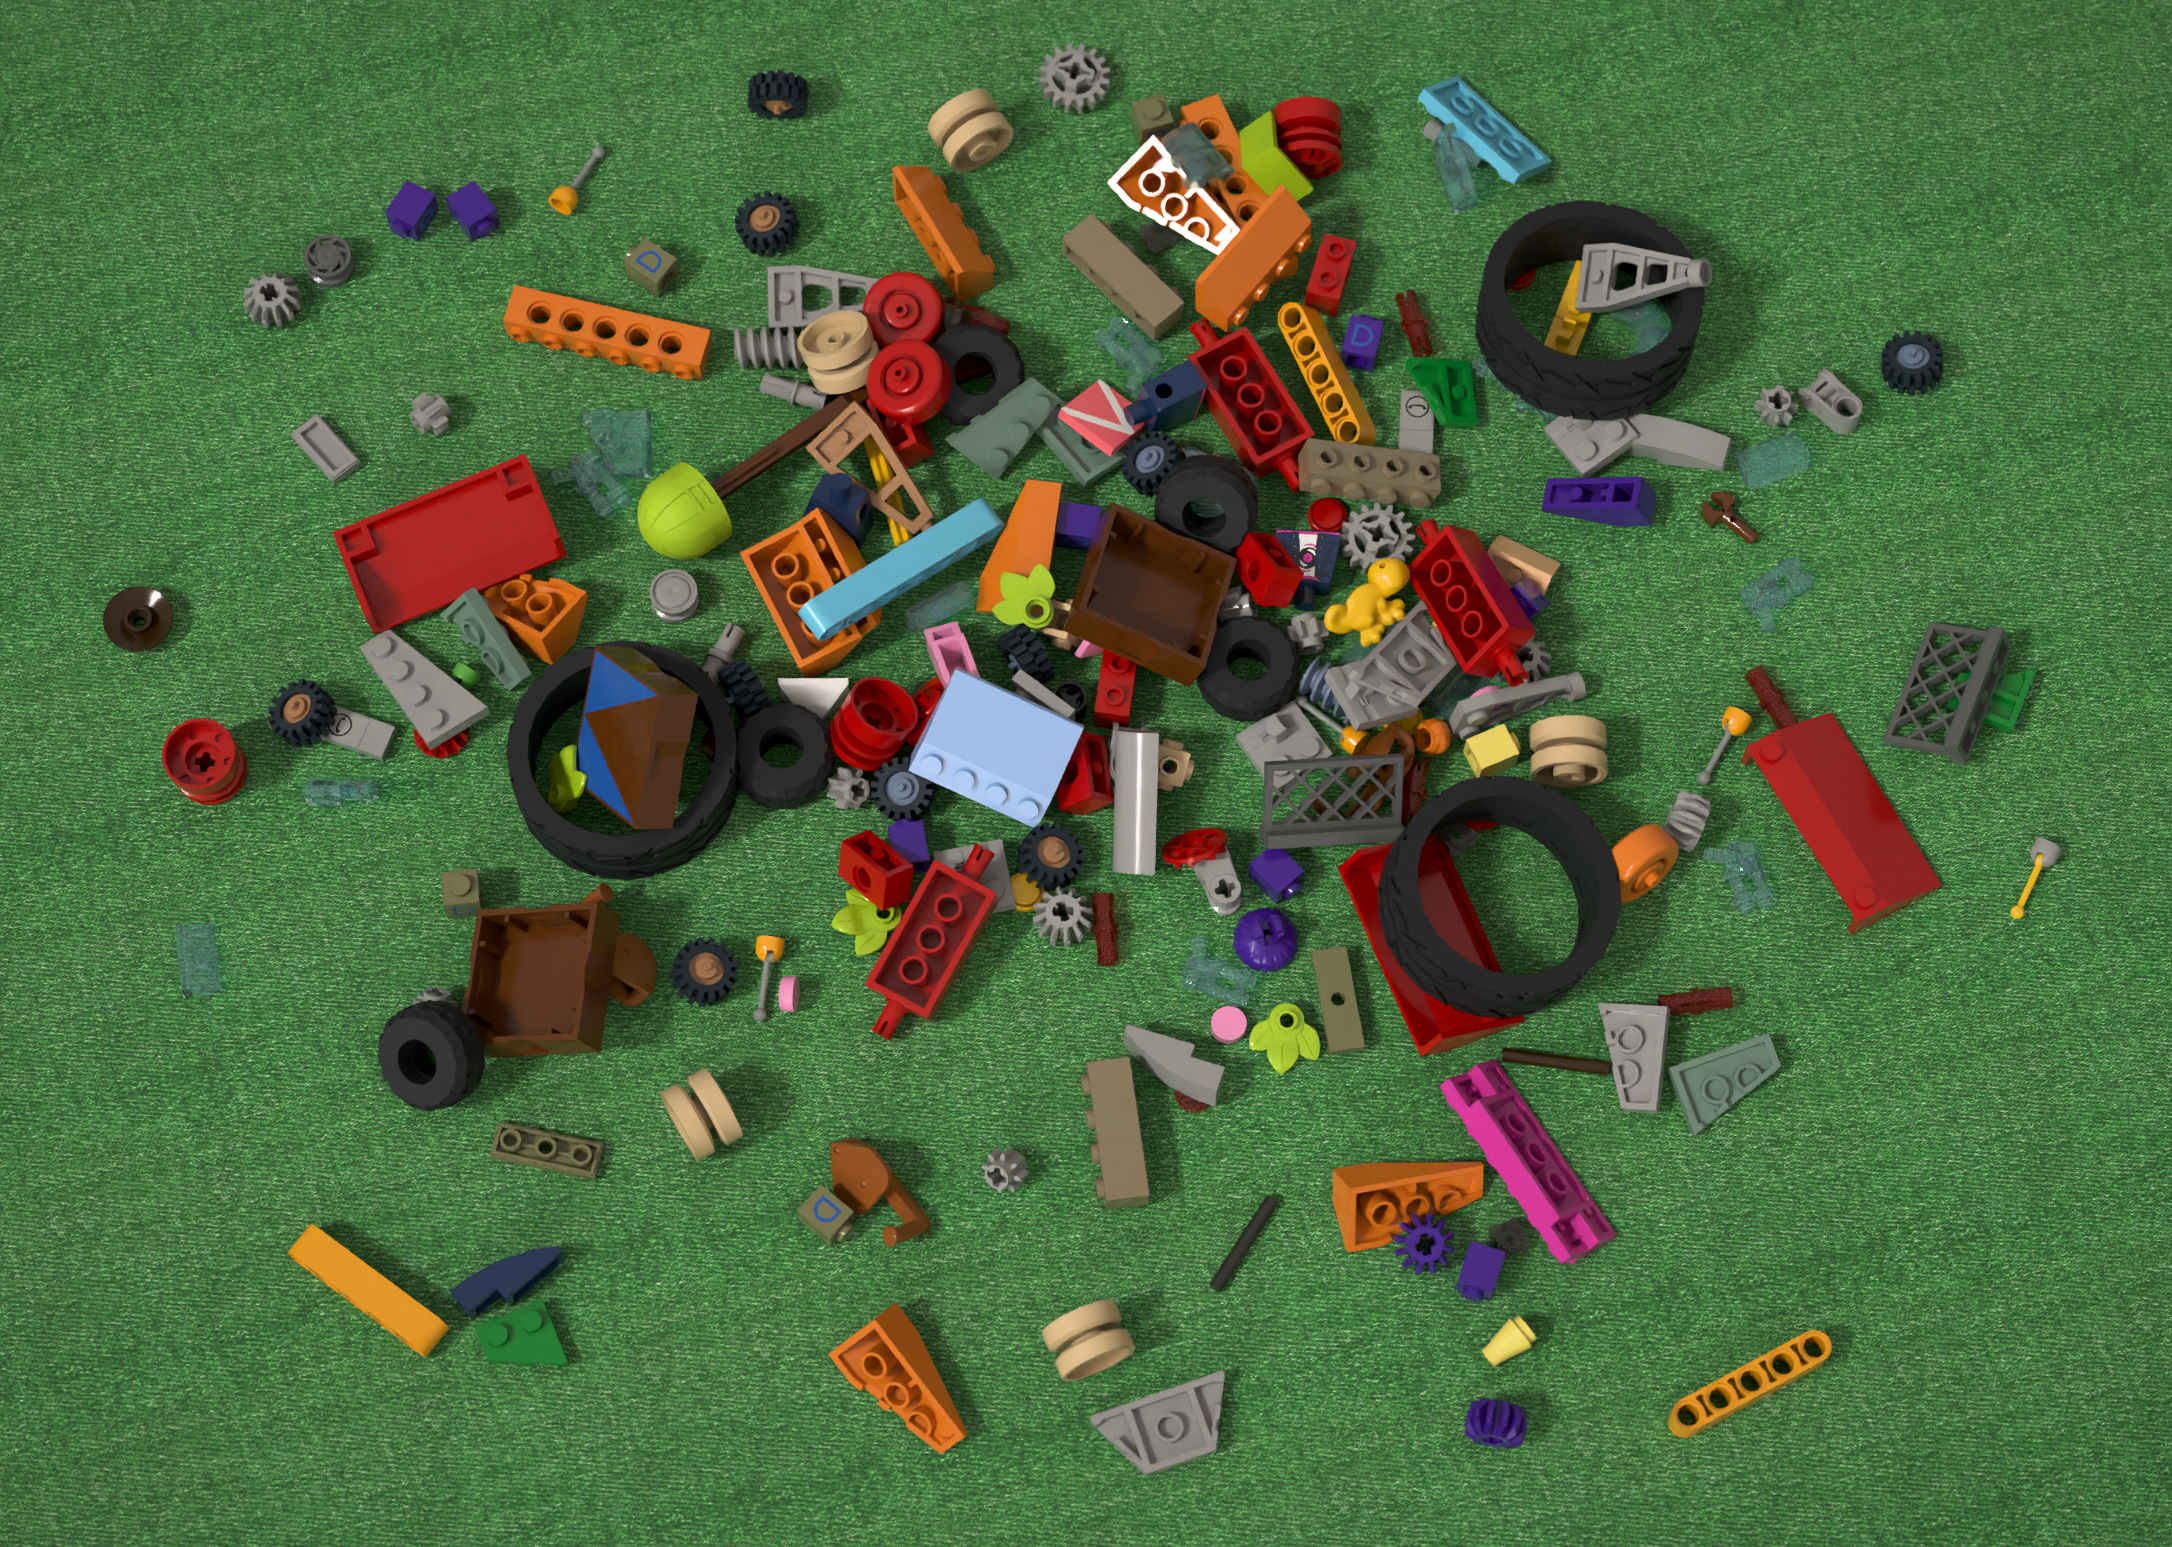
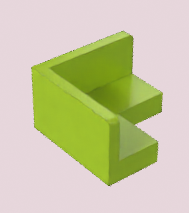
[1239,111,1313,202]

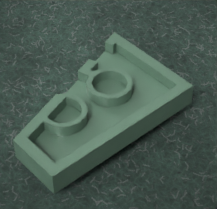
[945,377,1061,479]
[1035,399,1134,488]
[440,587,532,691]
[1667,1033,1781,1137]

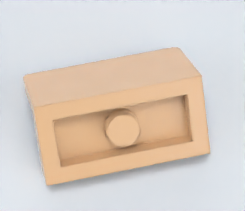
[1487,535,1561,596]

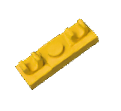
[1544,260,1593,358]

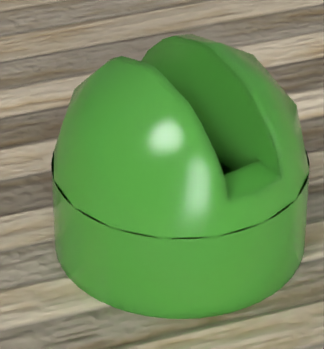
[451,662,482,691]

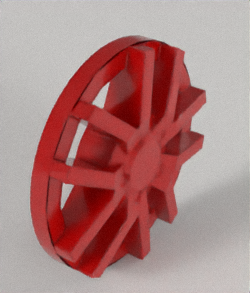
[1162,828,1227,869]

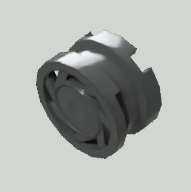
[304,234,355,289]

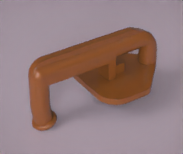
[1311,721,1415,817]
[580,883,658,1007]
[830,1137,931,1247]

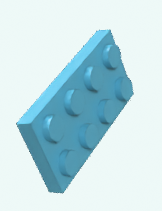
[1417,76,1552,185]

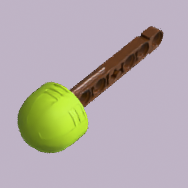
[637,384,869,560]

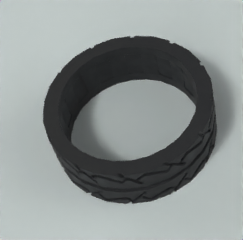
[1475,200,1704,421]
[506,640,739,880]
[1378,775,1621,1018]

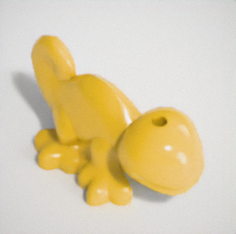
[1324,557,1410,647]

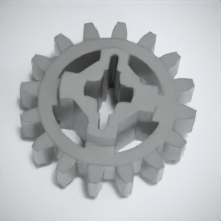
[1039,43,1110,114]
[1340,502,1415,575]

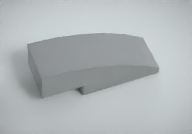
[1623,413,1732,471]
[1124,1024,1225,1107]

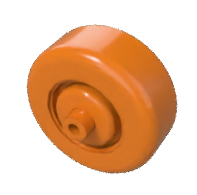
[1611,823,1679,903]

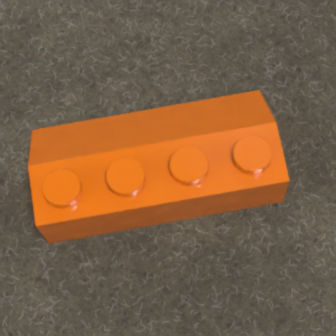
[892,165,996,305]
[1195,184,1313,333]
[740,521,862,678]

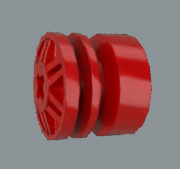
[1272,97,1342,180]
[828,677,918,771]
[162,718,248,806]

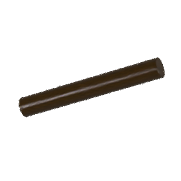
[1501,1047,1610,1076]

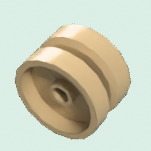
[927,89,1014,172]
[797,310,880,394]
[1529,715,1608,788]
[660,1068,743,1161]
[1042,1299,1136,1382]

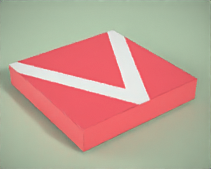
[1058,379,1147,457]

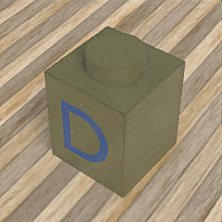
[1131,94,1174,148]
[624,237,679,298]
[442,869,484,919]
[797,1184,855,1247]

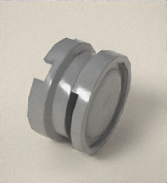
[649,569,699,624]

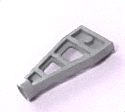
[1575,243,1712,313]
[767,265,879,334]
[1447,671,1586,741]

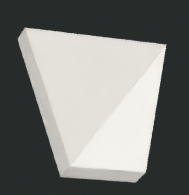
[778,678,849,721]

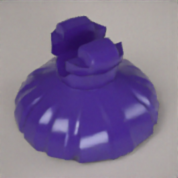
[1233,907,1298,973]

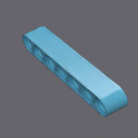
[798,498,1005,642]

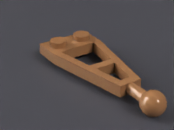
[806,400,935,534]

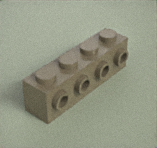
[1062,214,1185,342]
[1298,438,1441,508]
[1080,1057,1150,1210]

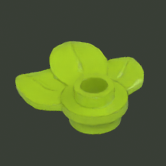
[992,564,1055,629]
[548,745,587,813]
[831,888,902,956]
[1249,1003,1320,1074]

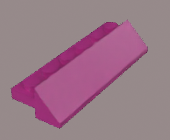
[1439,1059,1617,1265]

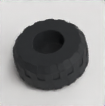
[932,324,1025,427]
[1154,454,1259,555]
[1196,616,1300,722]
[735,702,835,810]
[378,1000,485,1111]

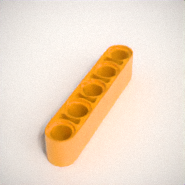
[1278,302,1376,446]
[287,1224,449,1357]
[1668,1330,1831,1438]

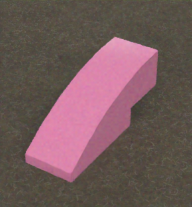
[924,621,980,688]

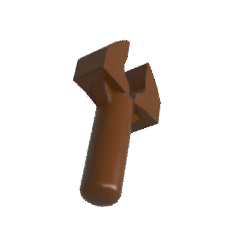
[1701,492,1758,545]

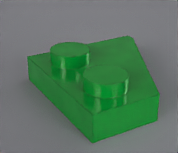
[1405,357,1478,429]
[1945,670,2036,734]
[474,1299,569,1368]

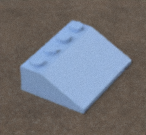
[908,667,1084,828]

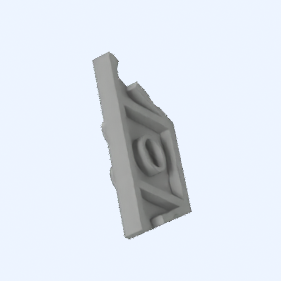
[1348,600,1457,708]
[1089,1370,1225,1477]

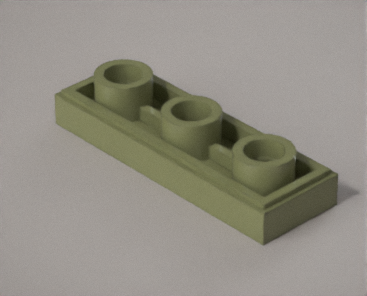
[1311,946,1365,1056]
[490,1121,605,1181]

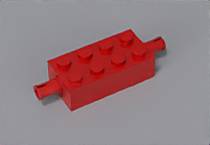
[1187,318,1315,494]
[1408,519,1536,687]
[865,843,1000,1041]

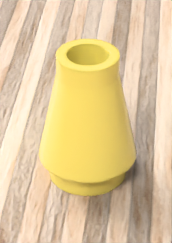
[1481,1316,1537,1368]

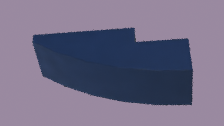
[450,1246,565,1321]

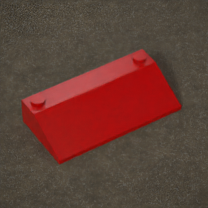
[332,453,568,635]
[1741,712,1942,935]
[1338,834,1524,1057]

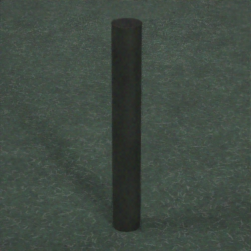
[1209,1195,1278,1293]

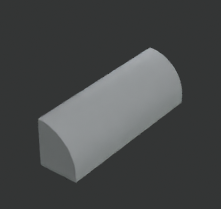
[1112,730,1159,875]

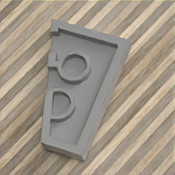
[1598,1002,1670,1114]

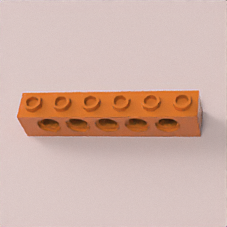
[1177,94,1298,285]
[503,285,713,380]

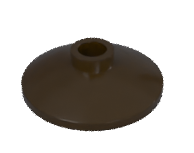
[103,586,173,652]

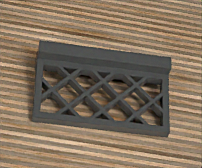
[1883,622,2012,765]
[1259,753,1405,849]

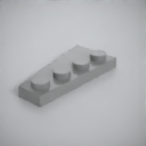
[359,629,490,750]

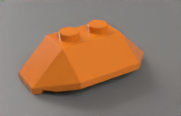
[795,507,882,637]

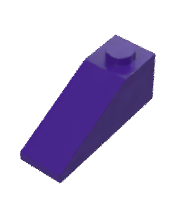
[1542,477,1657,526]

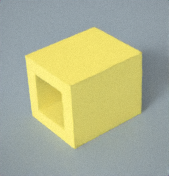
[1463,723,1521,777]

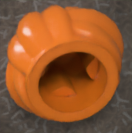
[1414,718,1451,756]

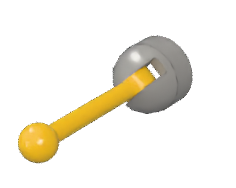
[2010,838,2062,919]

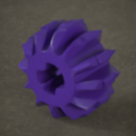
[1393,1213,1455,1275]
[1465,1398,1528,1449]

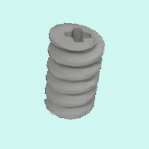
[734,326,804,369]

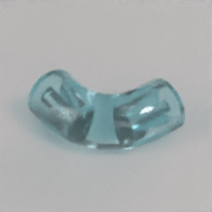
[1609,287,1670,357]

